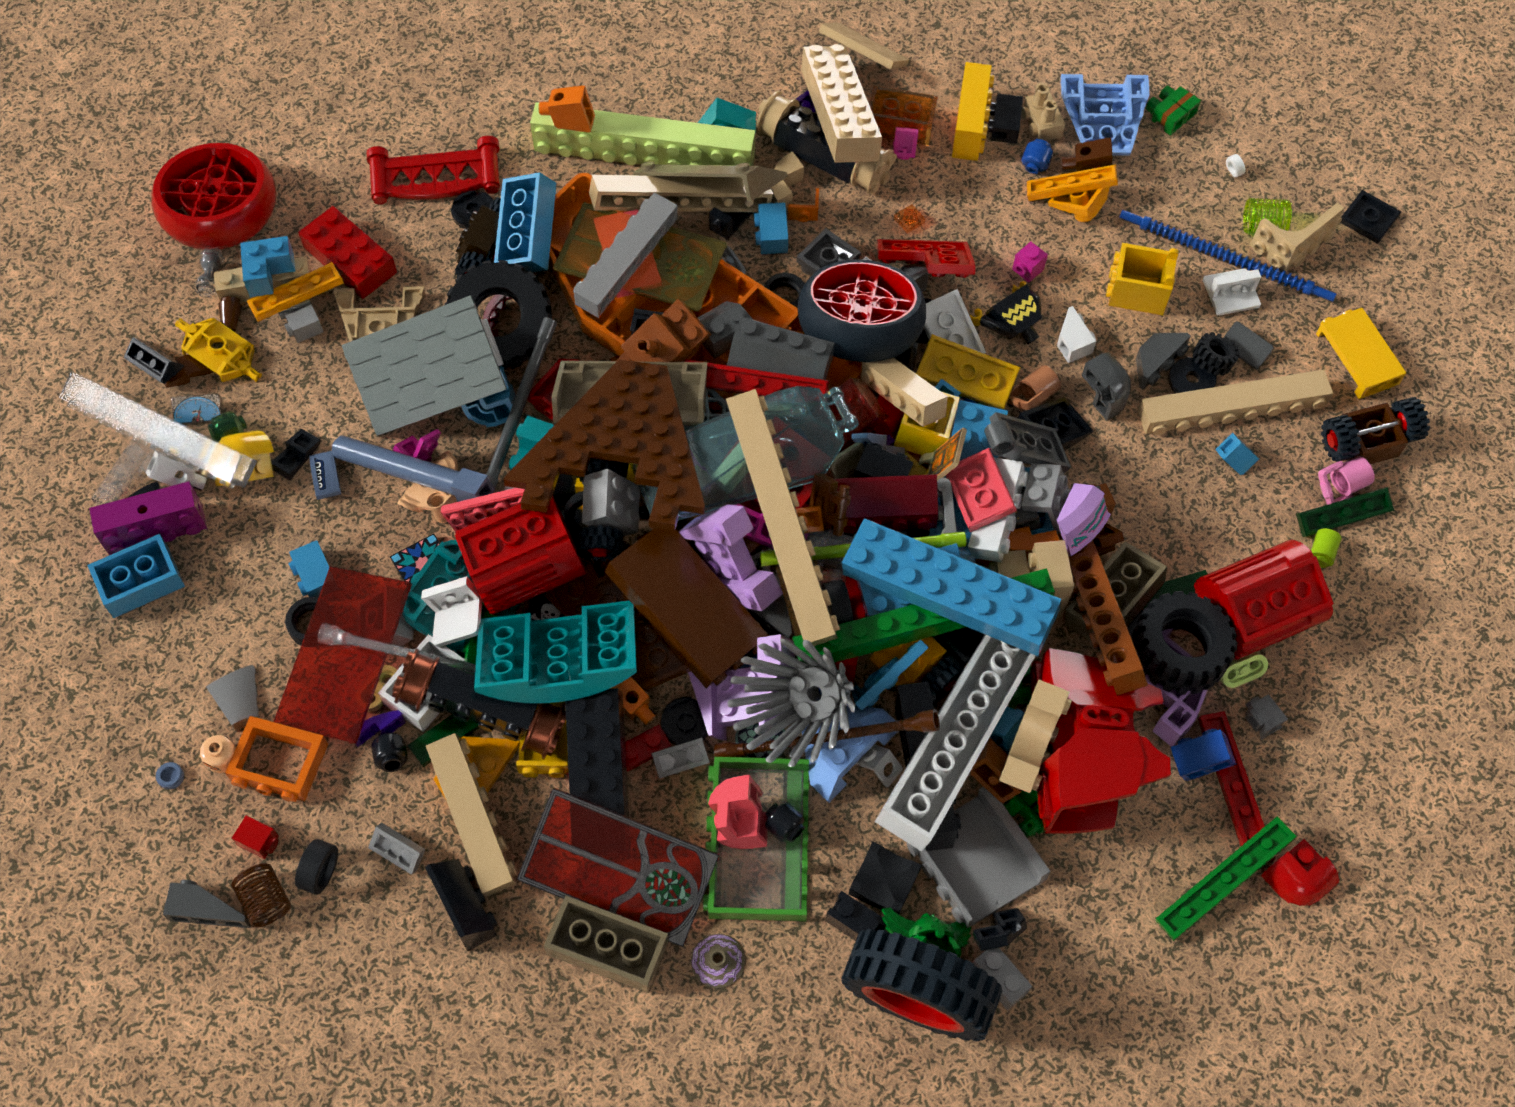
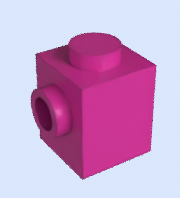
[1012,241,1048,283]

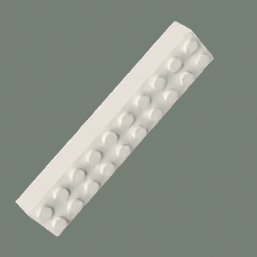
[875,635,1035,852]

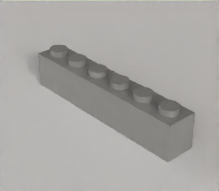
[573,192,677,318]

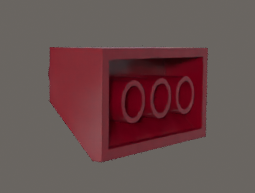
[834,474,938,533]

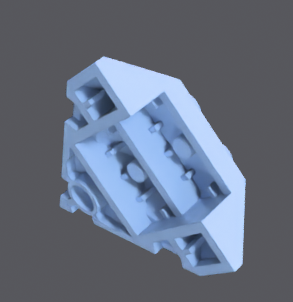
[801,705,898,803]

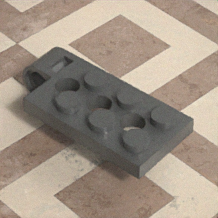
[984,412,1071,473]

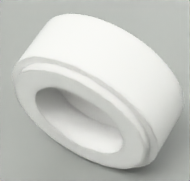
[1226,154,1245,178]

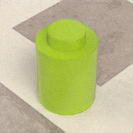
[1311,528,1342,568]

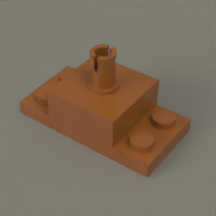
[616,298,712,362]

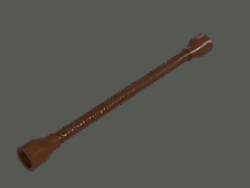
[714,709,940,757]

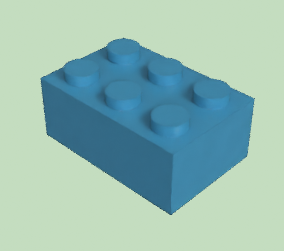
[87,534,185,618]

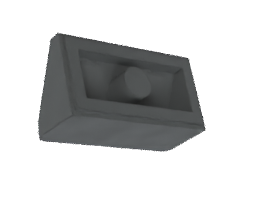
[1223,321,1274,370]

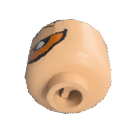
[200,735,236,773]

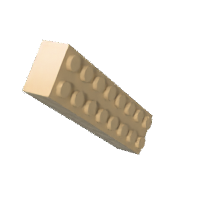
[801,44,882,163]

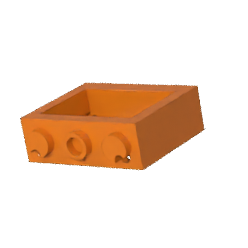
[225,716,328,803]

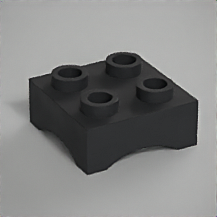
[849,842,922,914]

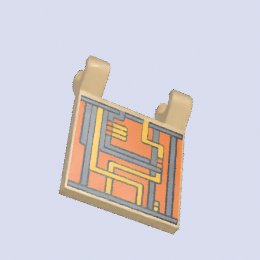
[919,427,967,481]

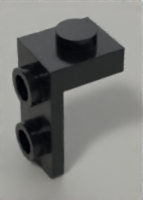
[709,207,753,240]

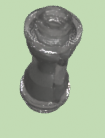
[194,248,224,298]

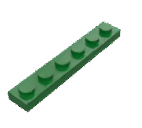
[1155,816,1297,941]

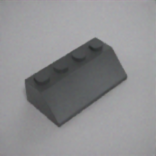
[727,317,834,380]

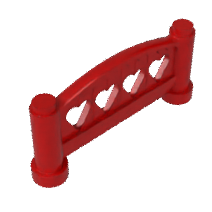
[366,136,500,205]

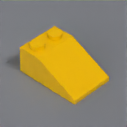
[894,391,960,455]

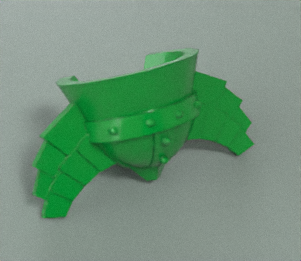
[881,907,972,958]

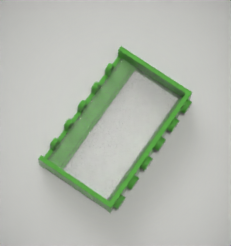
[703,757,809,922]

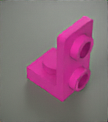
[893,127,918,160]

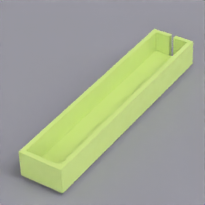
[530,102,755,166]

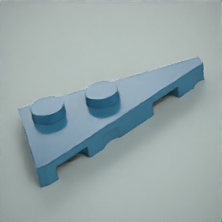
[851,639,929,710]

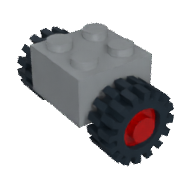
[576,458,640,561]

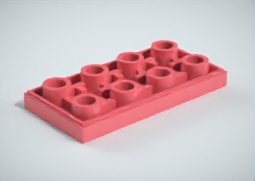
[441,488,525,532]

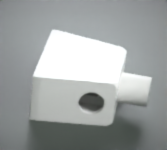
[145,450,207,491]

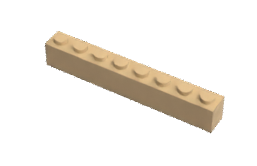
[589,175,773,212]
[1138,370,1333,435]

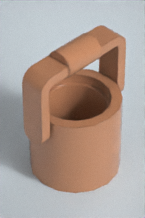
[1007,365,1061,410]

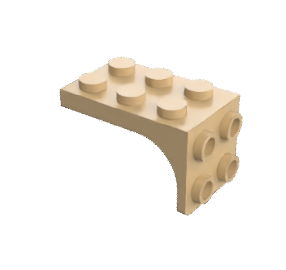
[1250,203,1344,272]

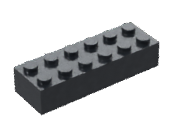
[894,681,961,851]
[565,688,631,855]

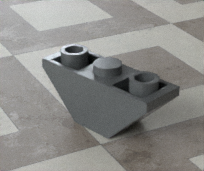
[1136,333,1191,390]

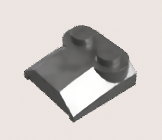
[797,228,861,276]

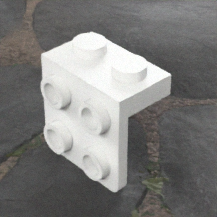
[421,576,482,647]

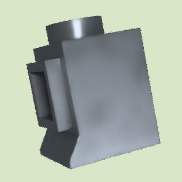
[1245,694,1288,740]

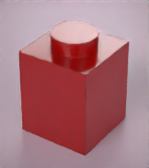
[231,815,279,859]

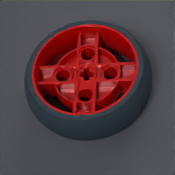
[797,260,926,362]

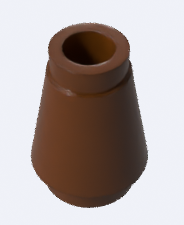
[218,296,242,332]

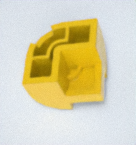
[211,430,274,486]

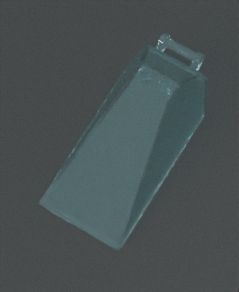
[629,386,859,520]

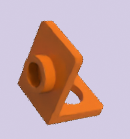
[788,188,819,222]

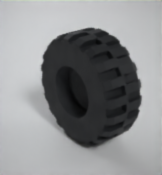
[445,260,552,370]

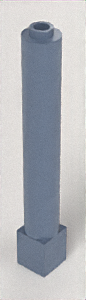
[332,435,494,502]

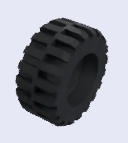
[1132,591,1237,695]

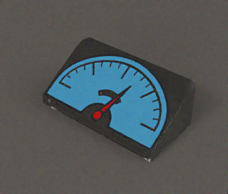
[171,393,223,426]

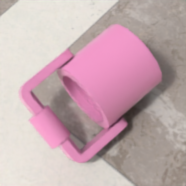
[1318,456,1375,504]

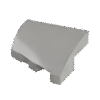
[206,665,259,732]

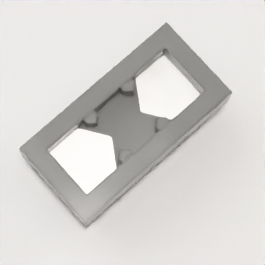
[651,738,710,779]
[368,823,425,875]

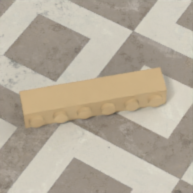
[426,733,518,896]

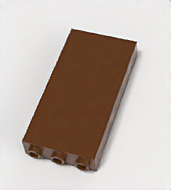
[605,528,768,689]

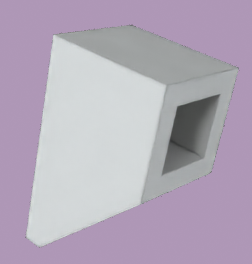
[1057,306,1096,363]

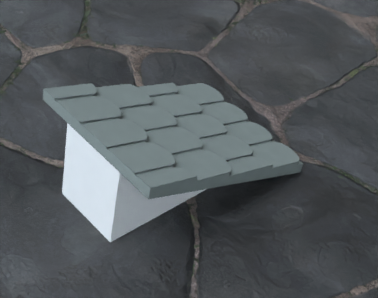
[341,295,507,436]

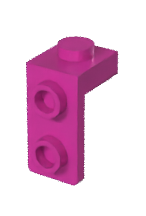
[393,429,441,462]

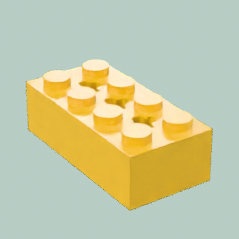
[951,62,995,161]

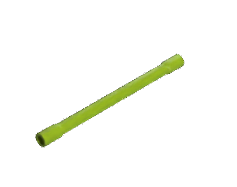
[760,532,966,567]

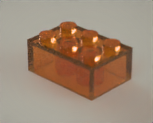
[869,86,938,146]

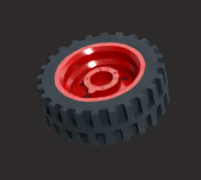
[841,929,1003,1041]

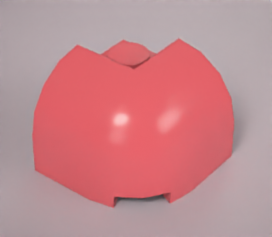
[708,775,768,849]

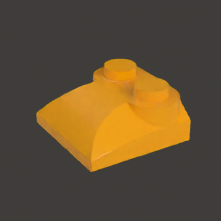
[1048,187,1110,222]

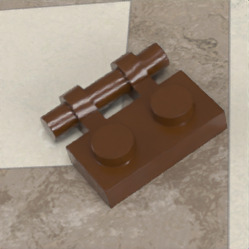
[809,473,851,536]

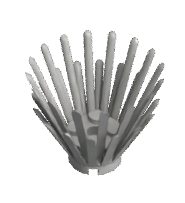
[728,639,855,767]

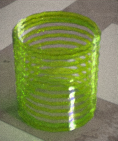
[1243,197,1292,234]

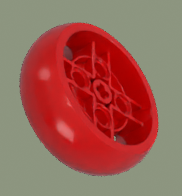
[151,143,276,250]

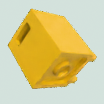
[1105,243,1179,316]

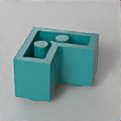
[698,97,756,133]
[508,415,554,470]

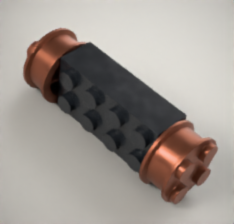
[392,648,566,760]

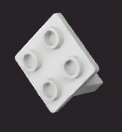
[1203,268,1261,316]

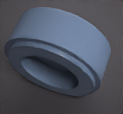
[156,762,184,790]

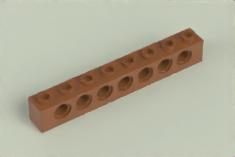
[1058,533,1148,695]

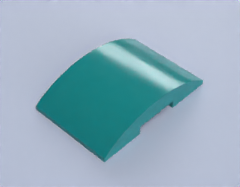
[474,601,637,703]

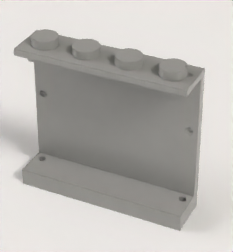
[906,787,1050,928]

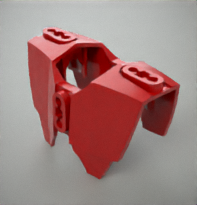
[1030,648,1171,834]

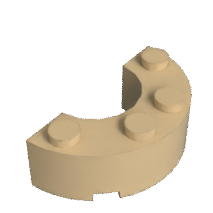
[999,680,1072,793]

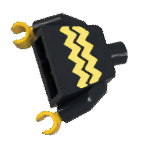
[969,281,1042,344]

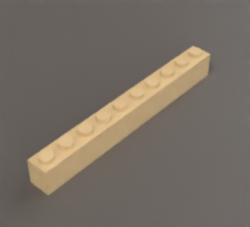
[726,389,840,646]

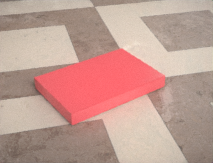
[946,448,1017,532]

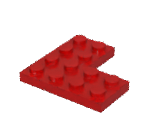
[877,239,976,278]

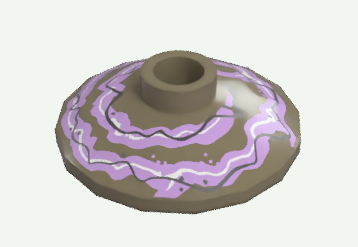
[691,934,745,989]

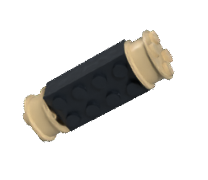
[756,91,897,195]

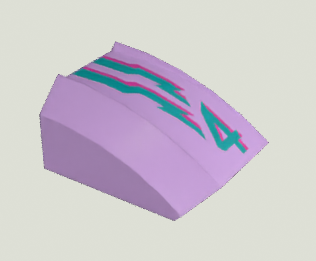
[1057,483,1111,556]

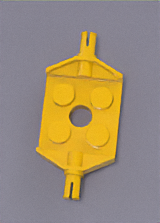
[175,318,262,382]

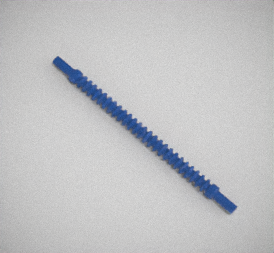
[1119,210,1337,302]

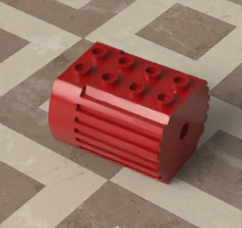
[455,495,587,615]
[1194,540,1334,660]

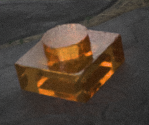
[894,204,926,234]

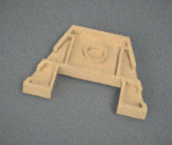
[333,286,425,342]

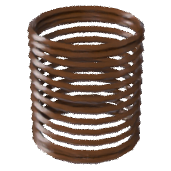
[231,863,291,928]

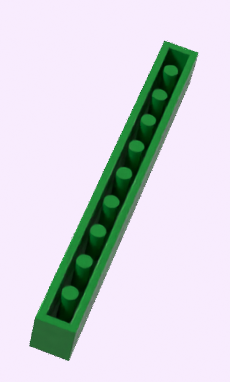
[792,568,1055,664]

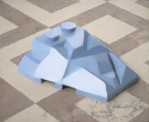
[1060,74,1150,156]

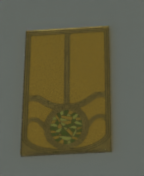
[553,202,727,312]

